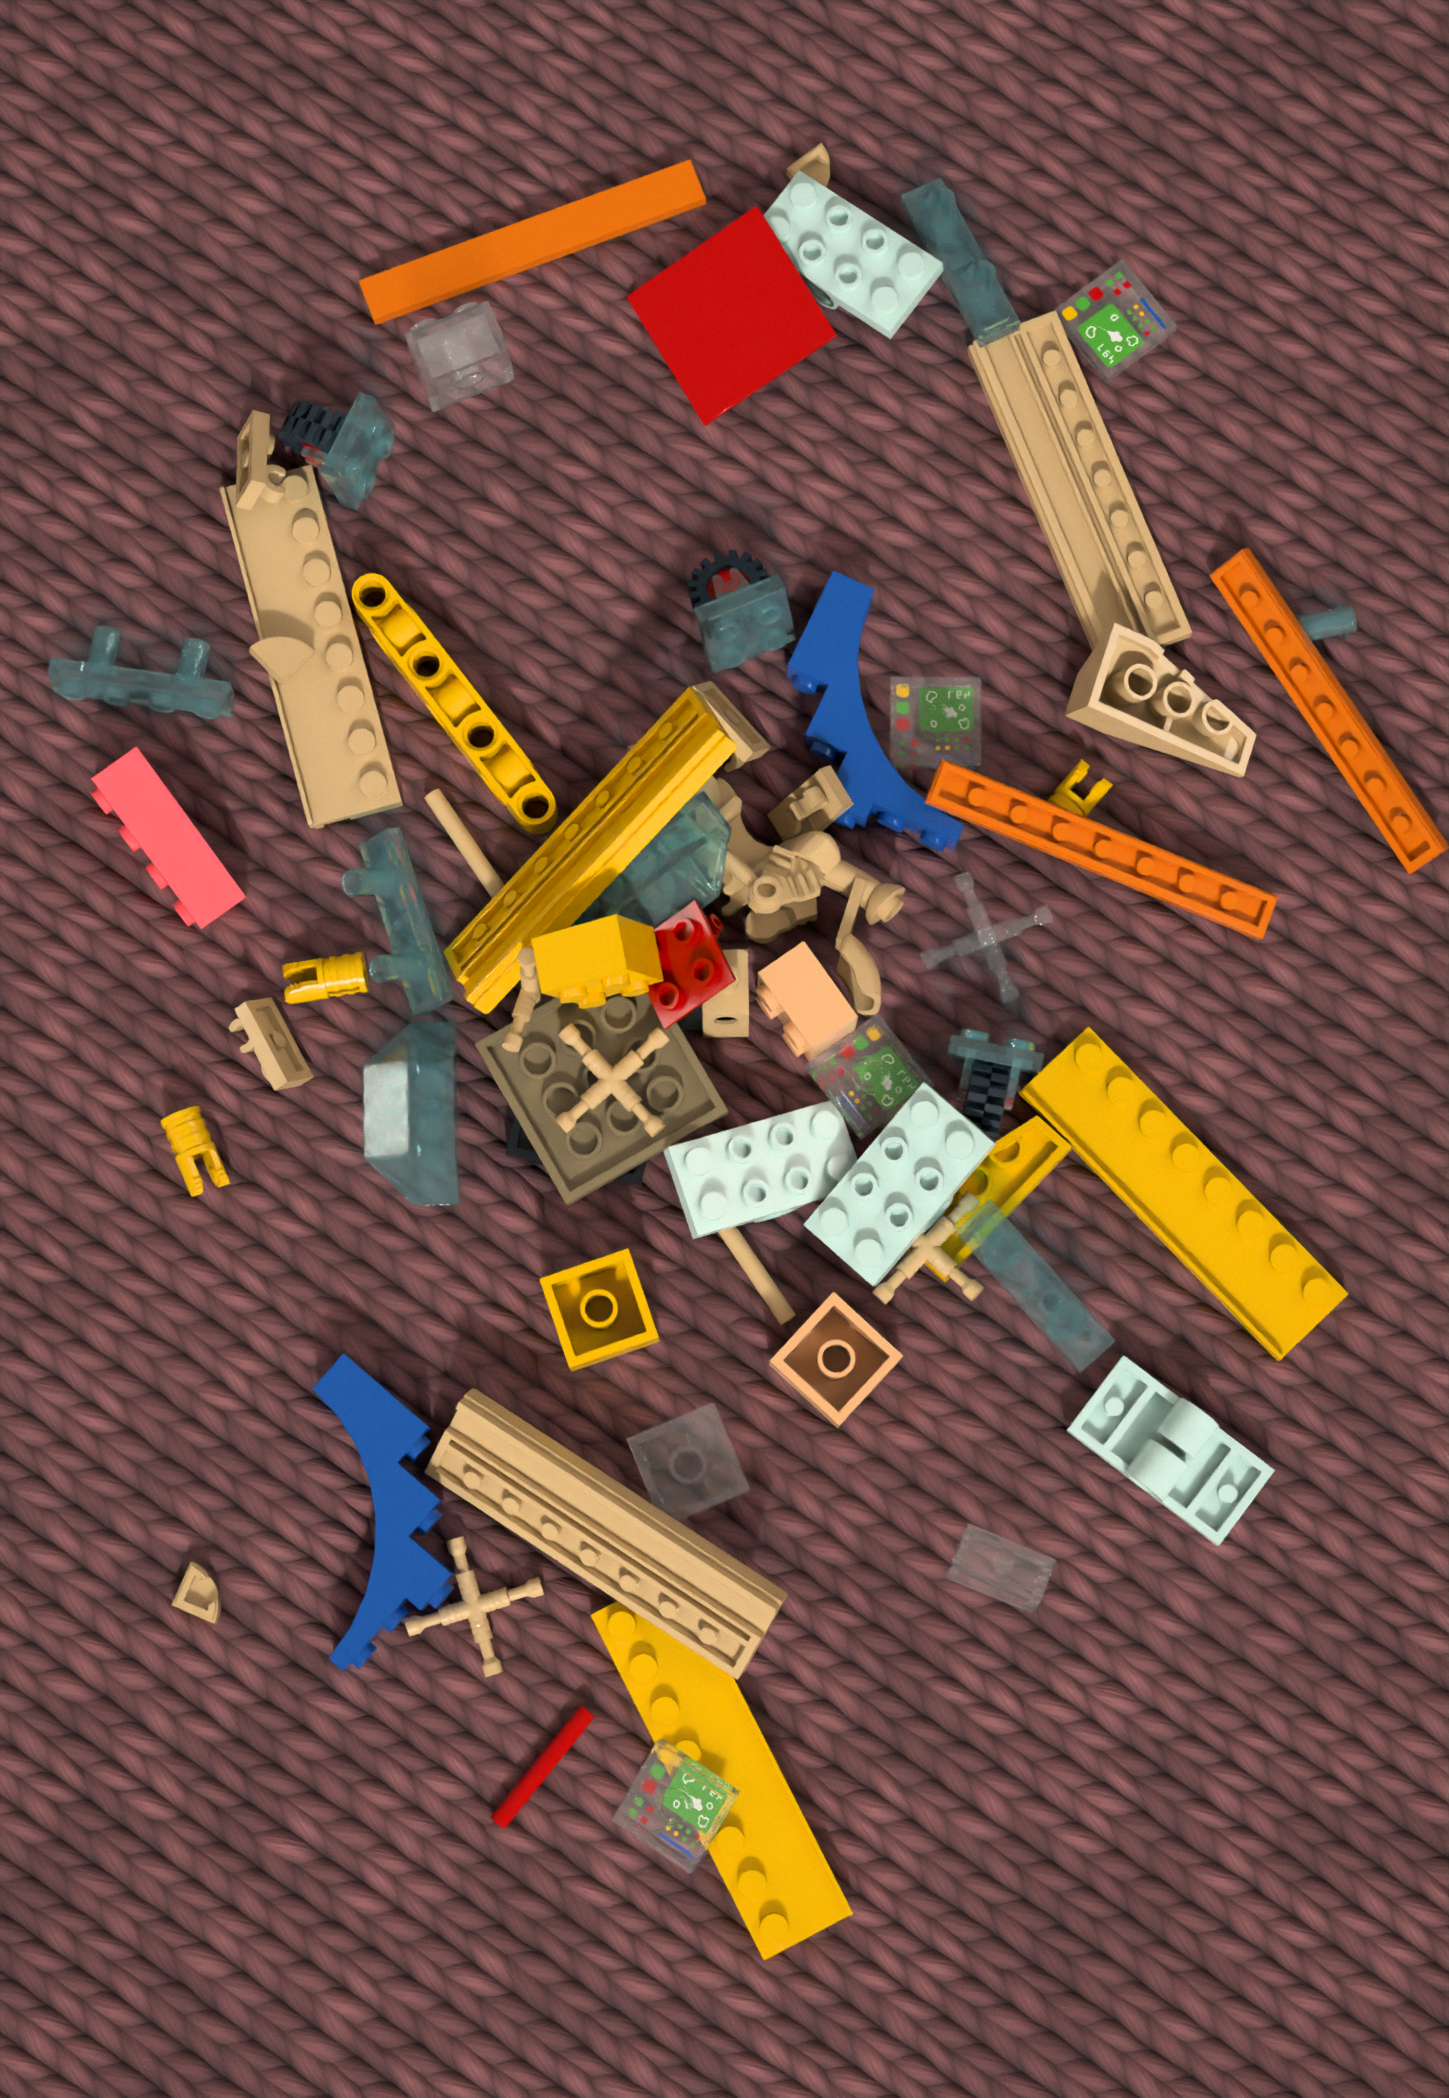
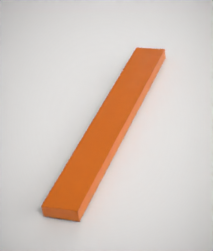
[358,159,706,325]
[1209,547,1449,874]
[923,759,1279,940]

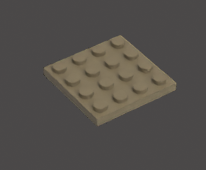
[475,993,729,1206]

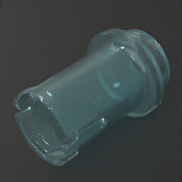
[1297,603,1357,641]

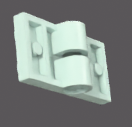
[764,170,944,339]
[803,1082,997,1286]
[663,1098,858,1239]
[1066,1355,1275,1546]

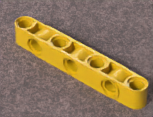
[352,573,558,834]

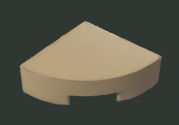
[786,143,831,188]
[249,636,314,684]
[172,1561,221,1624]

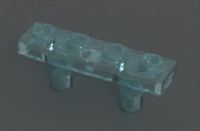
[901,177,1021,348]
[47,626,236,719]
[342,827,455,1016]
[954,1199,1116,1373]

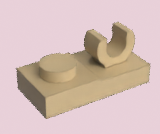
[236,410,286,511]
[692,681,771,772]
[767,765,854,842]
[228,997,313,1091]

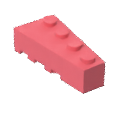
[90,746,246,929]

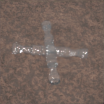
[920,871,1054,1003]

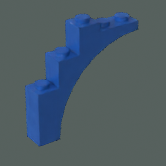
[787,570,965,851]
[313,1353,455,1671]

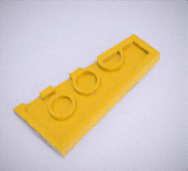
[908,1115,1072,1283]

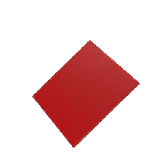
[626,206,838,426]

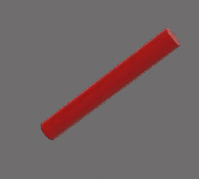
[490,1705,595,1829]

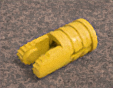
[1047,759,1113,817]
[282,951,369,1004]
[160,1106,230,1197]

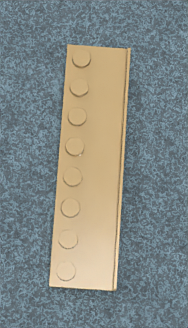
[967,310,1192,651]
[219,465,403,829]
[424,1388,788,1680]

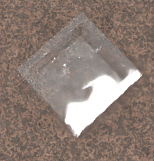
[404,300,515,412]
[626,1402,750,1522]

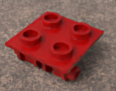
[647,900,736,1029]

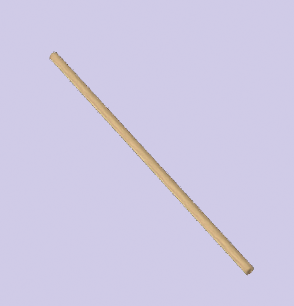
[424,788,796,1325]

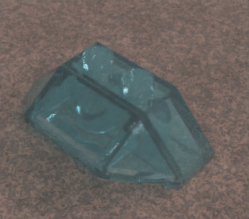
[581,791,732,929]
[363,1021,460,1206]

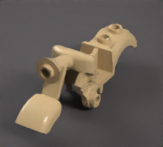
[627,744,906,1015]

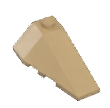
[1064,622,1257,777]

